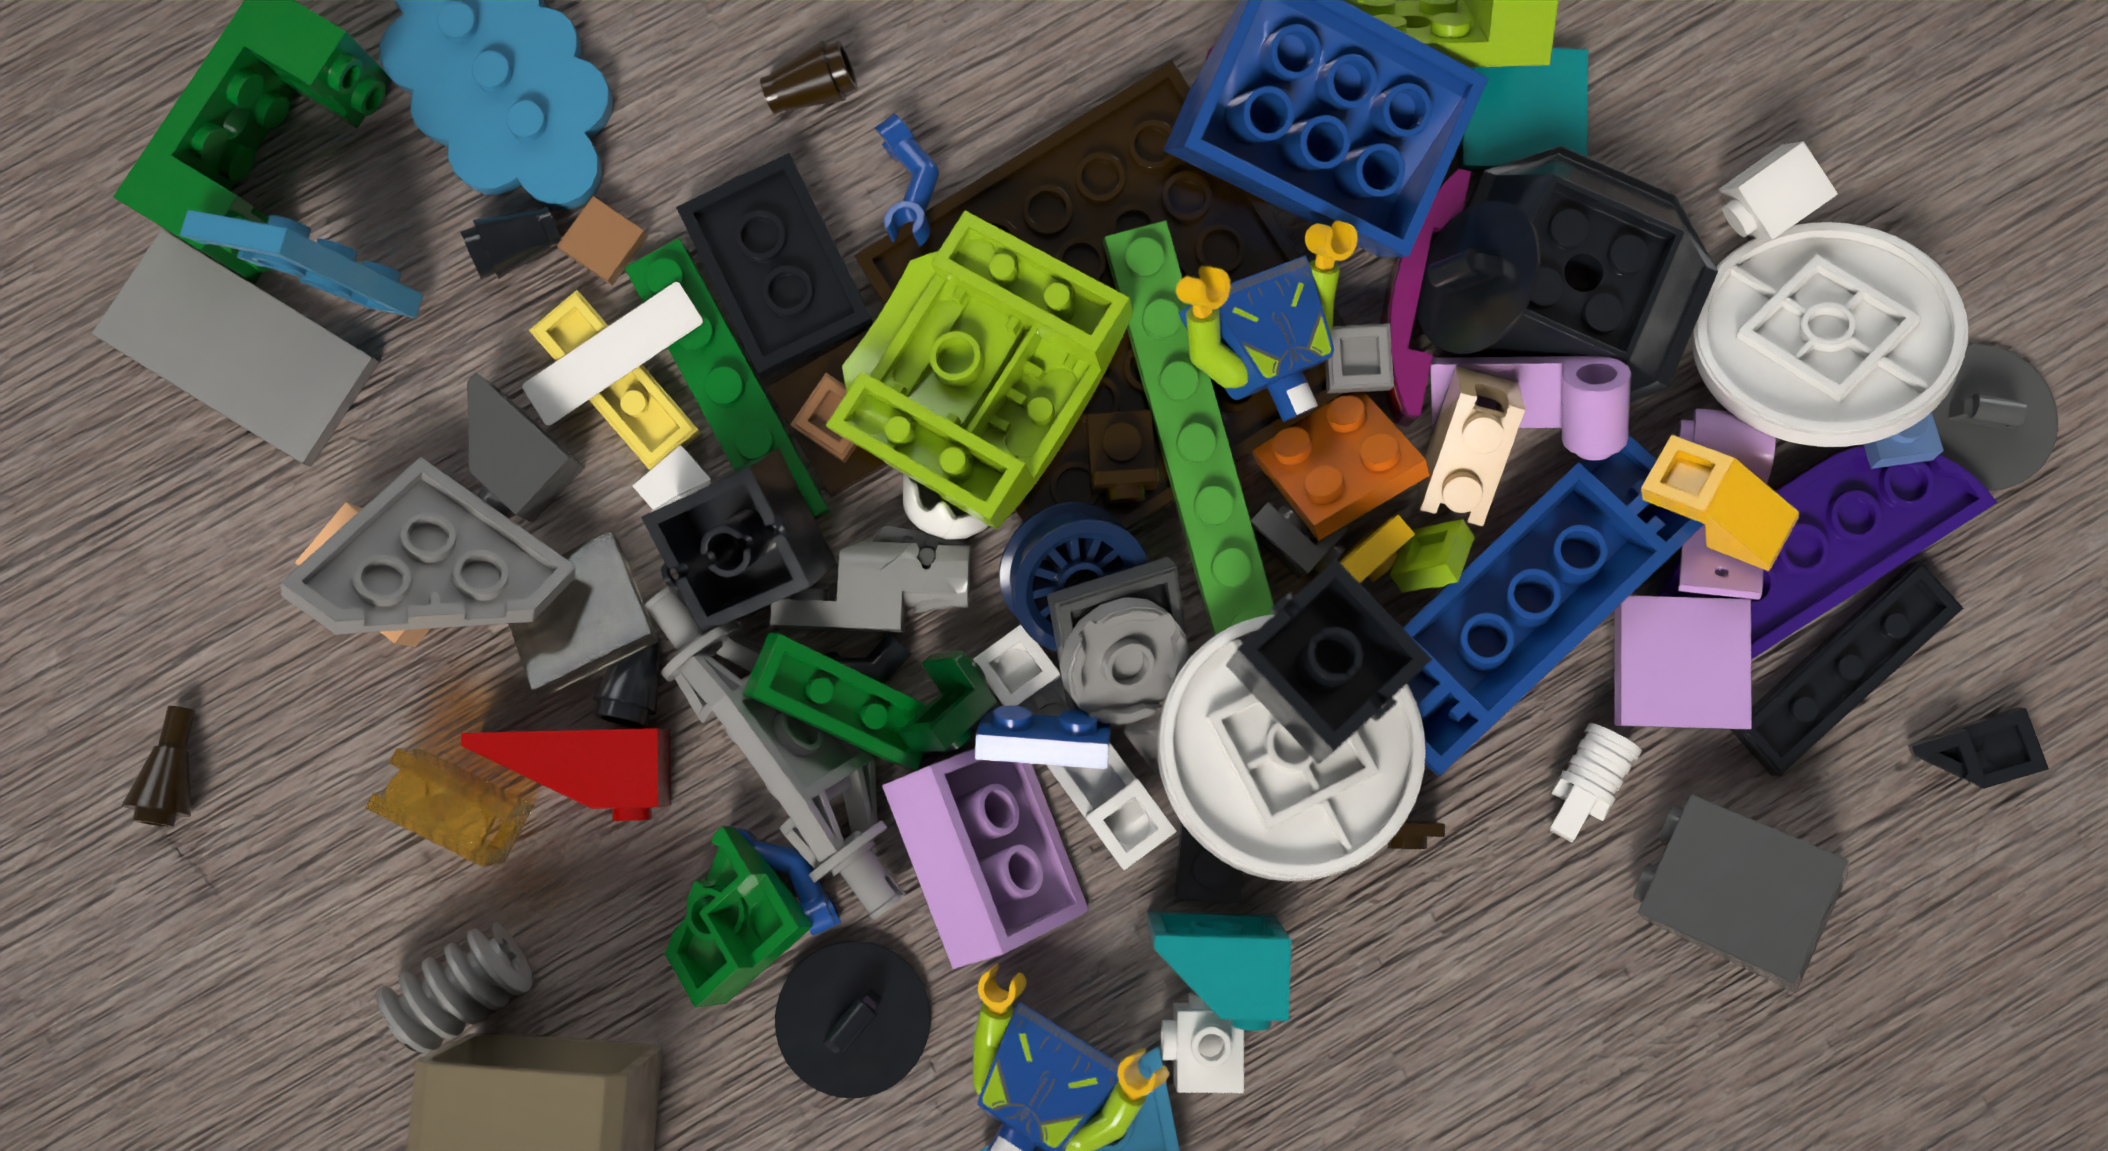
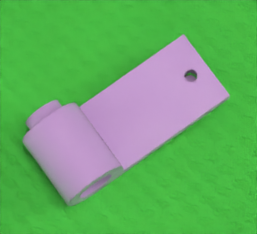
[1430,356,1631,461]

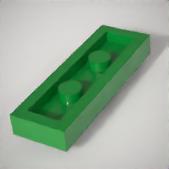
[743,633,927,771]

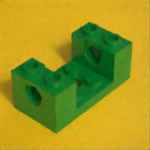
[113,0,391,284]

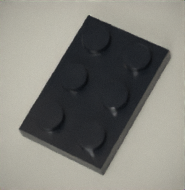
[676,153,873,378]

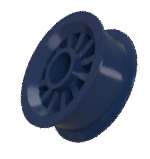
[999,502,1148,651]

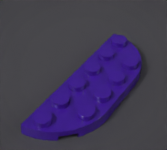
[1658,446,1997,660]

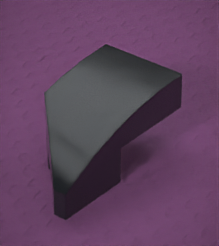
[1908,707,2049,789]

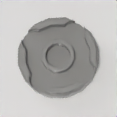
[1060,597,1189,724]

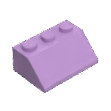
[882,748,1089,969]

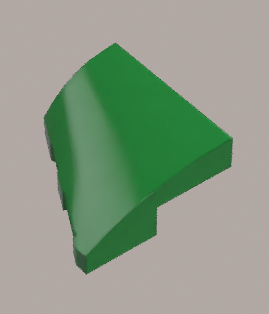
[664,826,813,1008]

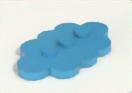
[379,0,613,210]

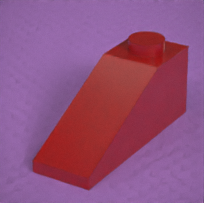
[461,728,671,821]

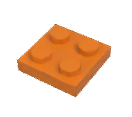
[1253,392,1430,541]

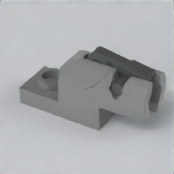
[770,525,971,634]

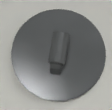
[1932,345,2058,491]

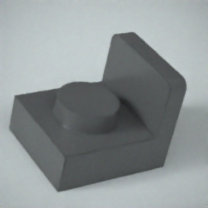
[1251,502,1350,579]

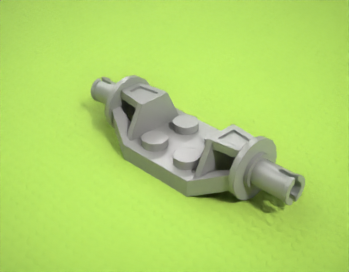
[643,586,907,920]

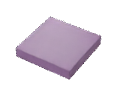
[1614,596,1751,729]

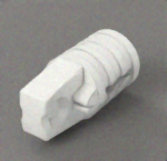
[1550,723,1642,842]

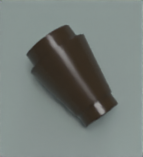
[760,40,858,114]

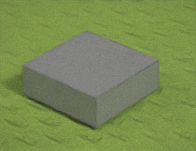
[1325,323,1394,393]

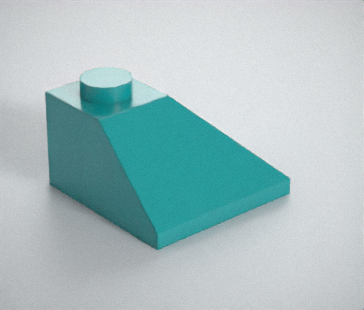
[1147,911,1291,1031]

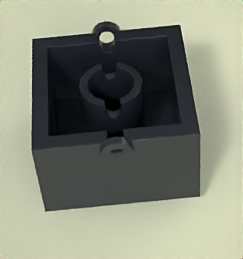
[641,448,837,633]
[1226,559,1433,764]

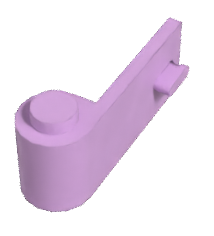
[1678,408,1776,600]

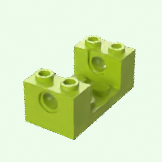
[1343,0,1559,67]

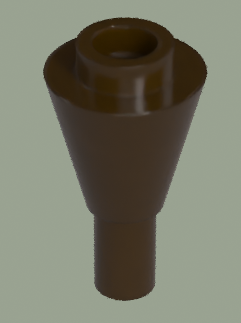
[121,706,195,827]

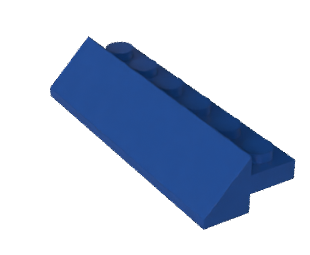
[1403,435,1705,776]

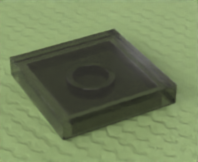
[508,531,659,699]

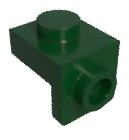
[898,650,997,754]

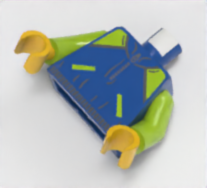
[1176,220,1358,422]
[973,963,1168,1151]

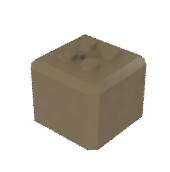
[407,1033,663,1151]

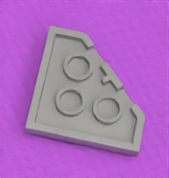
[280,457,576,635]

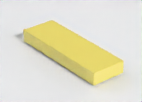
[529,290,702,470]

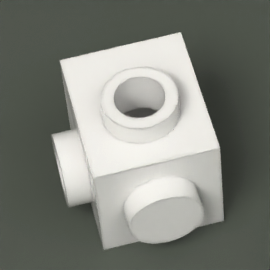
[1161,992,1244,1093]

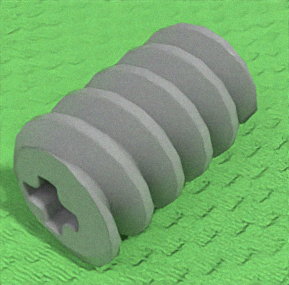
[376,922,533,1054]

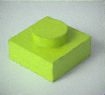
[1390,519,1475,593]

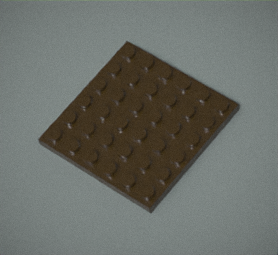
[854,61,1346,558]

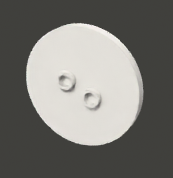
[1691,222,1968,447]
[1157,615,1425,881]

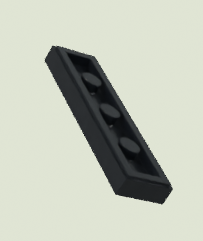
[1730,561,1964,776]

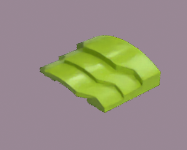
[826,211,1133,530]

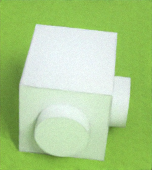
[1718,141,1838,240]

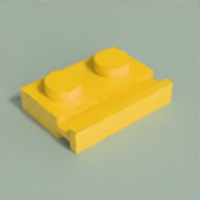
[1286,515,1415,605]

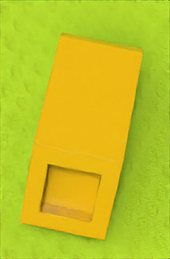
[1641,435,1799,572]

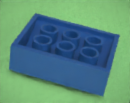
[1163,0,1489,257]

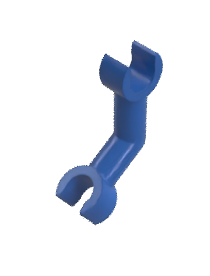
[874,113,939,247]
[735,828,841,936]

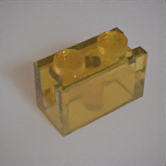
[365,748,534,867]

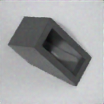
[467,373,585,523]

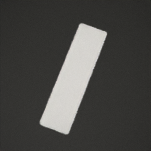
[522,282,703,426]

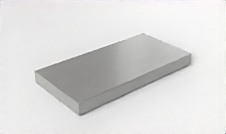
[91,229,379,467]

